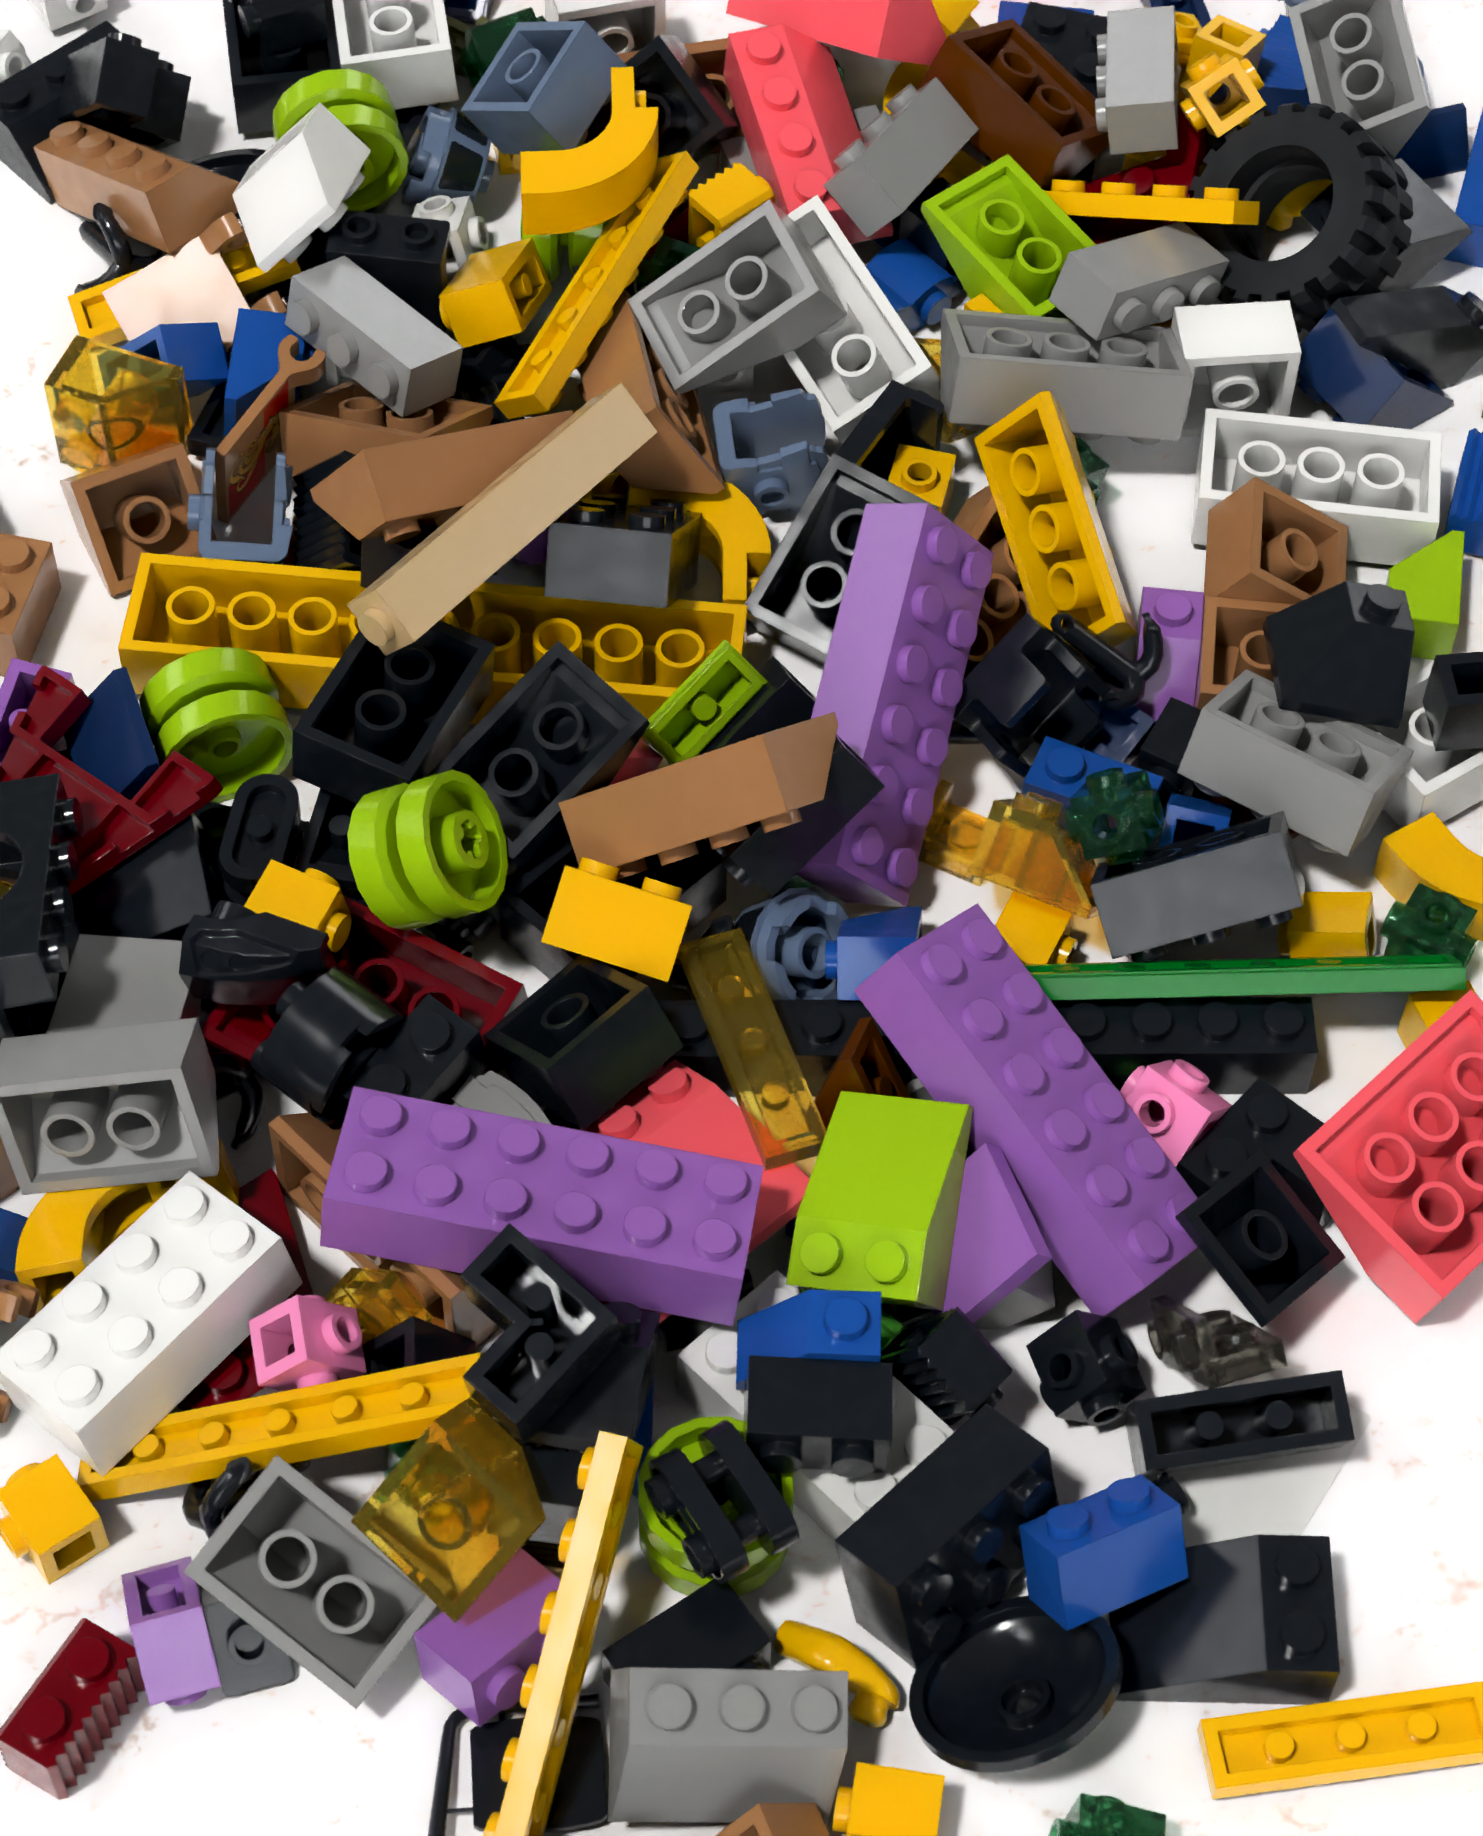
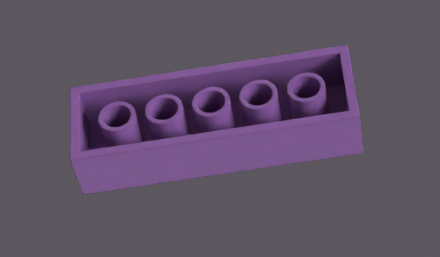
[796,503,994,907]
[854,903,1198,1316]
[320,1086,764,1326]

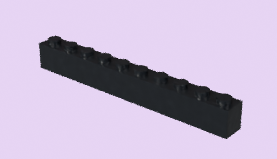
[657,997,1318,1097]

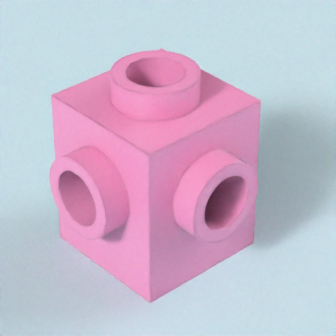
[1120,1059,1232,1167]
[248,1294,367,1391]

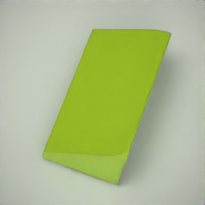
[642,639,768,765]

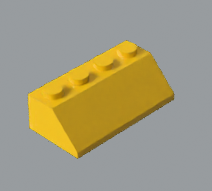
[974,391,1138,654]

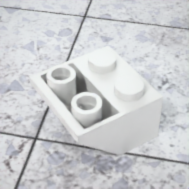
[232,102,371,273]

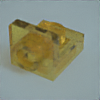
[918,779,1008,887]
[325,1267,434,1344]

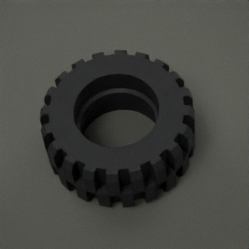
[1183,102,1413,334]

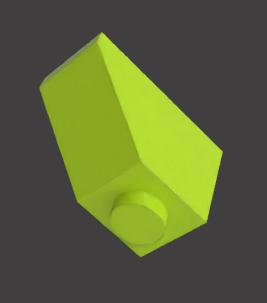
[1385,530,1465,660]

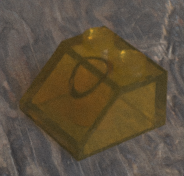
[44,335,193,472]
[967,791,1099,919]
[351,1397,546,1623]

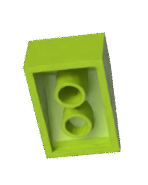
[921,154,1096,319]
[786,1091,973,1311]

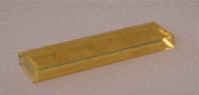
[679,927,826,1171]

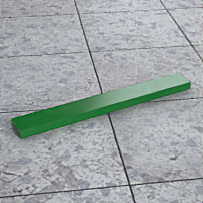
[1024,954,1466,1000]

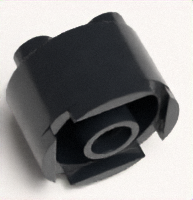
[250,967,406,1127]

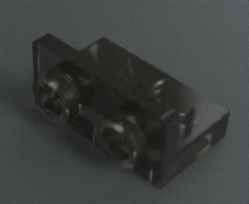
[1147,1295,1288,1389]

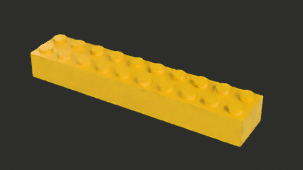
[118,552,748,739]

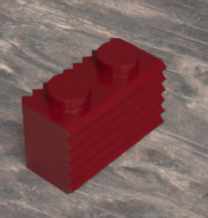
[0,1618,145,1800]

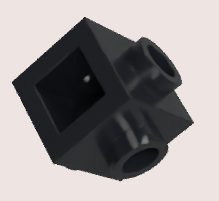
[1026,1310,1147,1426]

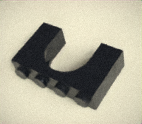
[667,656,885,897]
[0,773,84,1009]

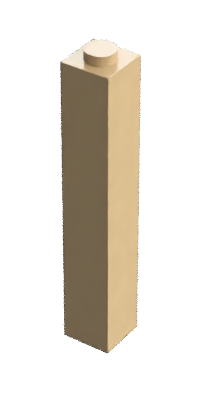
[347,383,657,656]

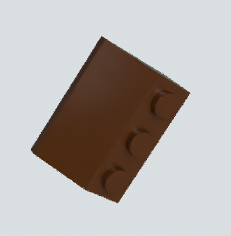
[918,19,1109,191]

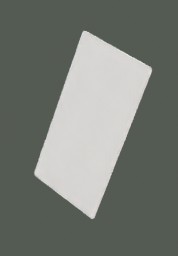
[1181,1357,1372,1547]

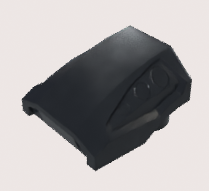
[179,901,339,1006]

